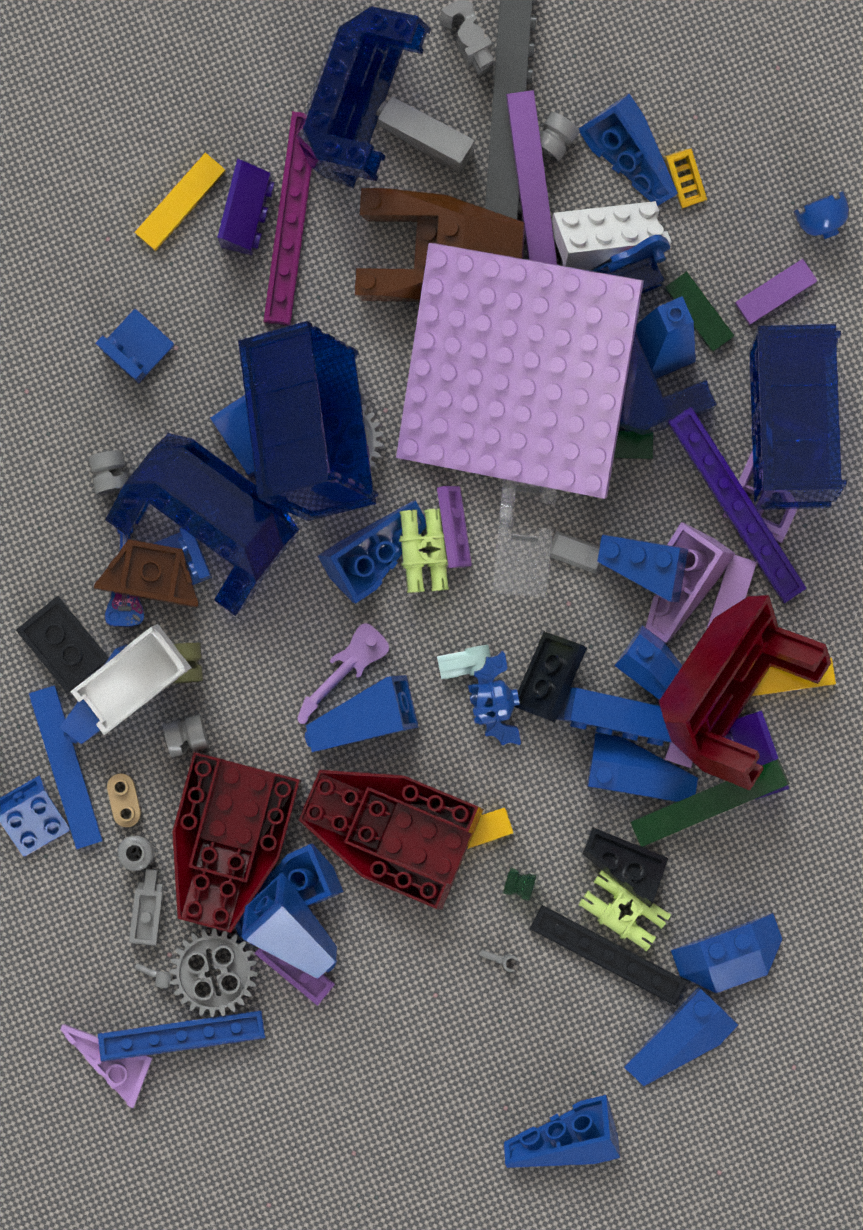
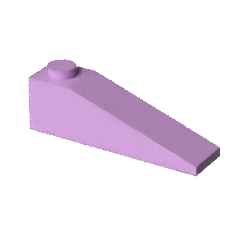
[645,522,735,643]

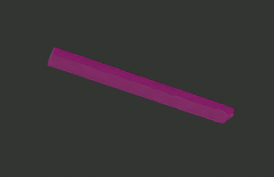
[263,111,319,326]

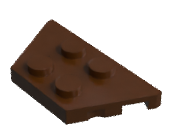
[94,539,198,608]

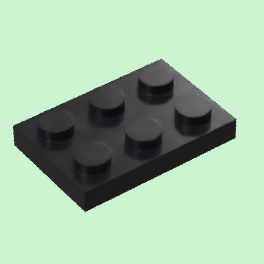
[16,596,109,693]
[514,631,587,723]

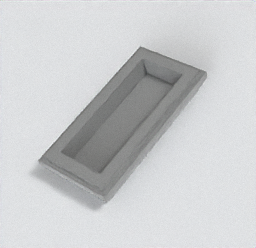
[547,531,602,575]

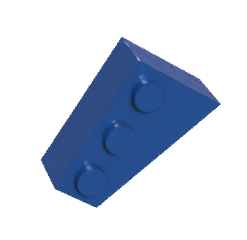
[597,535,688,602]

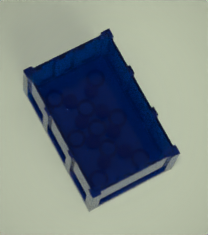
[238,321,378,521]
[749,324,847,510]

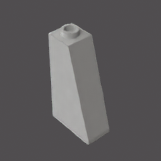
[376,96,475,175]

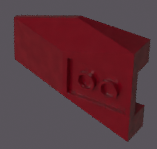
[172,752,301,933]
[299,770,484,910]

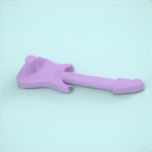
[298,623,389,724]

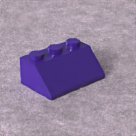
[217,159,275,255]
[725,710,789,800]

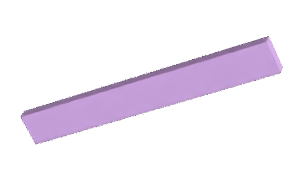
[664,555,757,768]

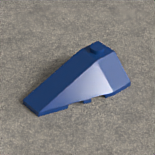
[579,94,678,206]
[318,501,426,604]
[614,625,682,700]
[586,733,698,802]
[235,843,344,937]
[624,987,738,1086]
[504,1095,620,1168]

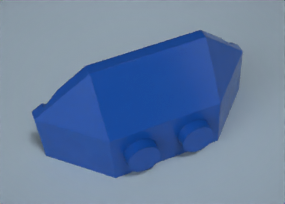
[670,913,782,993]

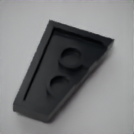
[582,827,668,907]

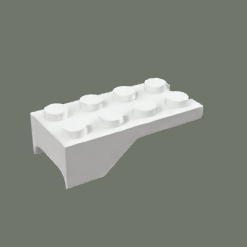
[552,201,671,271]
[71,624,191,735]

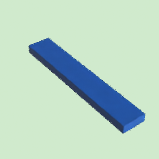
[29,685,103,849]
[98,1011,265,1062]

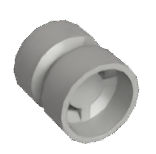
[539,112,580,163]
[88,450,130,495]
[163,714,209,758]

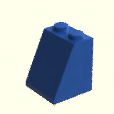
[210,387,295,478]

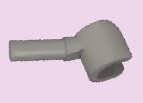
[480,950,519,972]
[135,963,171,988]

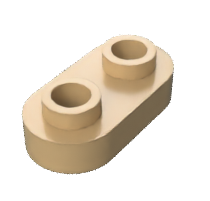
[107,774,141,827]

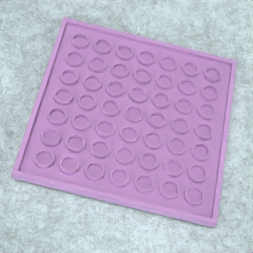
[396,243,644,499]

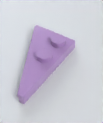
[60,1024,153,1108]

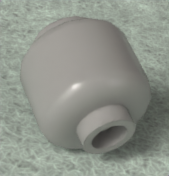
[117,835,154,871]

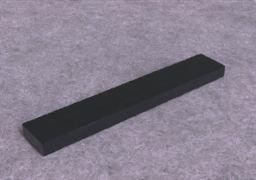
[529,905,687,1005]

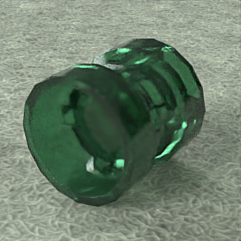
[503,868,537,901]

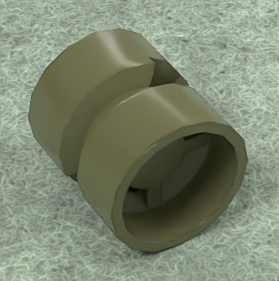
[171,643,203,684]

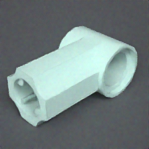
[437,645,491,679]

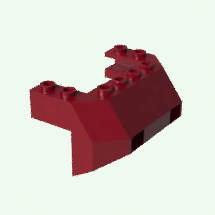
[659,595,831,790]

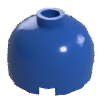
[793,191,849,239]

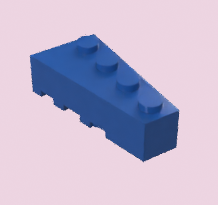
[557,688,673,746]

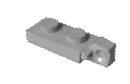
[129,868,164,946]

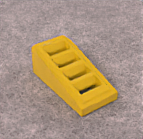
[663,148,707,208]

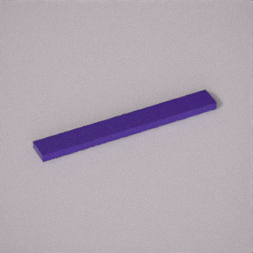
[667,407,807,603]

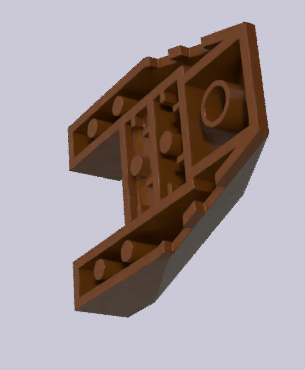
[355,188,525,302]

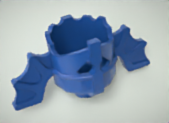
[468,651,521,746]

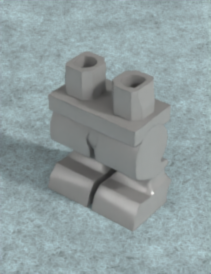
[440,0,494,76]

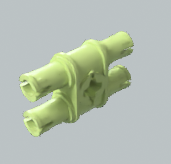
[399,509,449,593]
[578,870,671,951]

